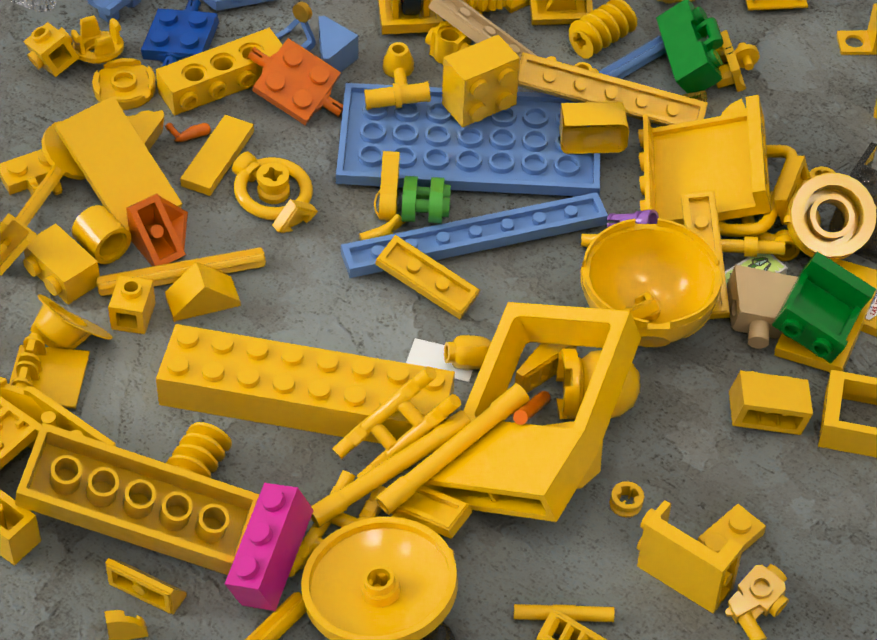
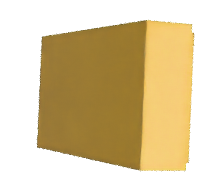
[391,485,472,539]

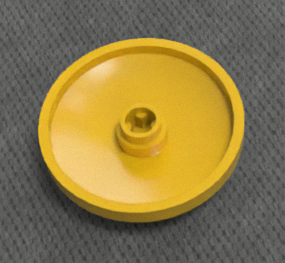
[301,517,458,640]

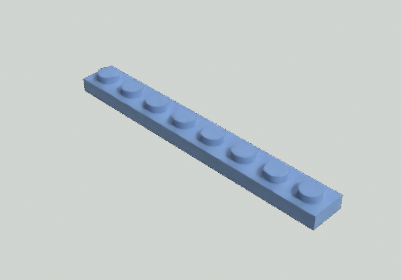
[341,192,608,278]

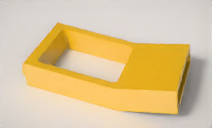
[423,302,641,522]

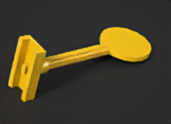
[0,121,86,276]

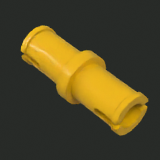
[364,81,431,110]

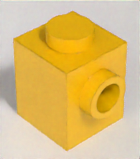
[108,276,156,334]

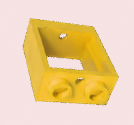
[818,370,877,458]

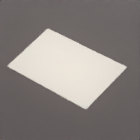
[406,338,473,382]

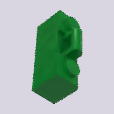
[656,0,724,98]

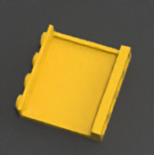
[638,95,772,225]

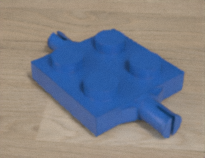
[141,0,219,67]

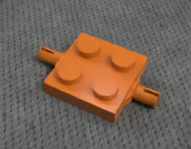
[247,38,343,126]

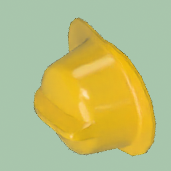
[30,294,113,349]

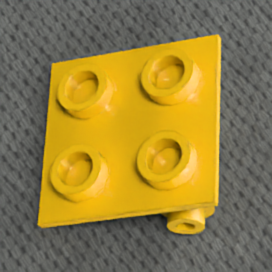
[9,333,90,409]

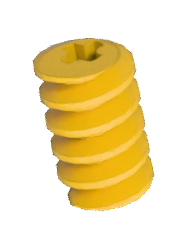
[568,0,637,59]
[166,422,232,478]

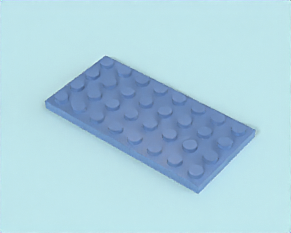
[336,83,600,196]

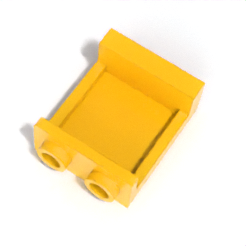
[637,500,743,614]

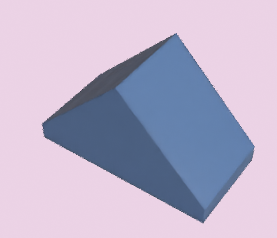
[318,16,358,72]

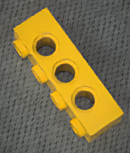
[156,27,283,116]

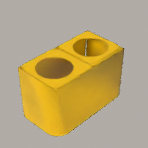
[559,101,629,154]

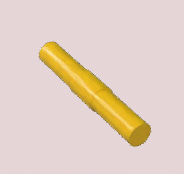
[514,604,615,622]

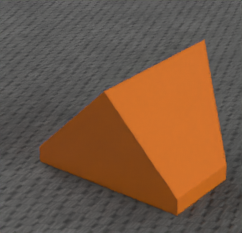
[126,193,188,266]

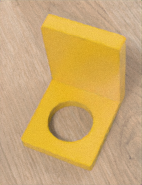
[836,3,877,55]

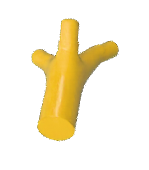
[359,214,405,241]

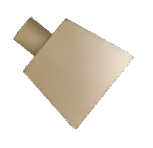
[727,264,798,349]

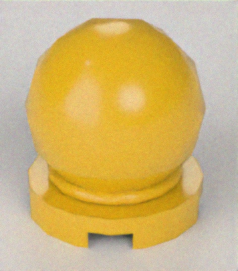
[556,348,641,419]

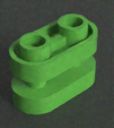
[401,176,451,224]

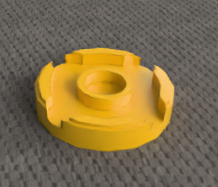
[92,58,157,110]

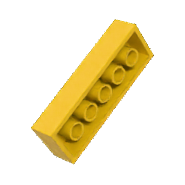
[15,422,260,575]

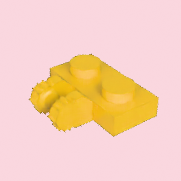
[0,149,63,196]

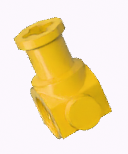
[425,21,472,65]

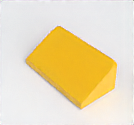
[105,558,187,615]

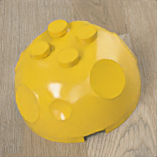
[580,218,723,347]

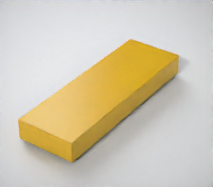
[180,115,254,196]
[375,235,480,320]

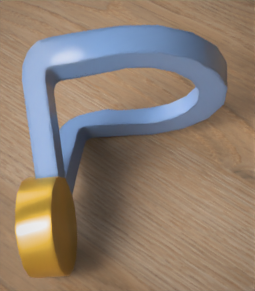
[275,1,316,51]

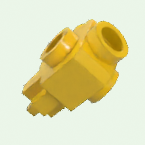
[725,564,789,640]

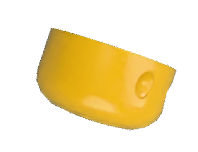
[784,173,877,262]

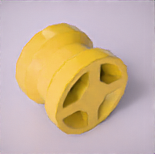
[257,162,290,204]

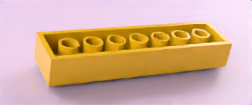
[156,324,455,453]

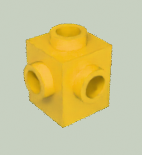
[23,22,80,77]

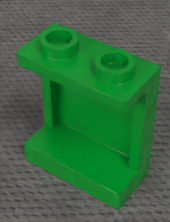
[772,251,876,363]

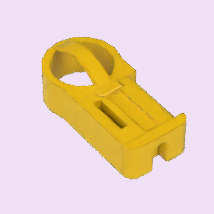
[374,151,400,221]

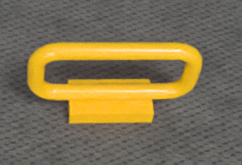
[719,145,811,237]

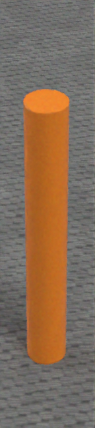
[513,391,551,425]

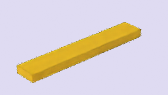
[518,52,708,126]

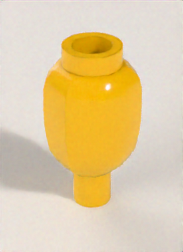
[444,335,491,370]

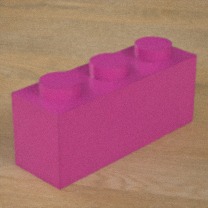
[225,483,313,611]

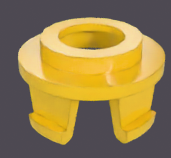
[71,15,124,64]

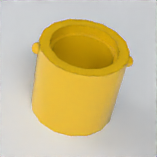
[72,205,132,264]

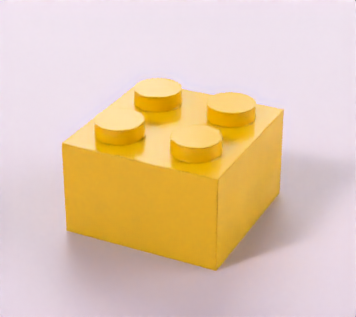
[442,34,520,128]

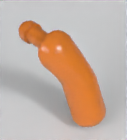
[165,122,211,142]

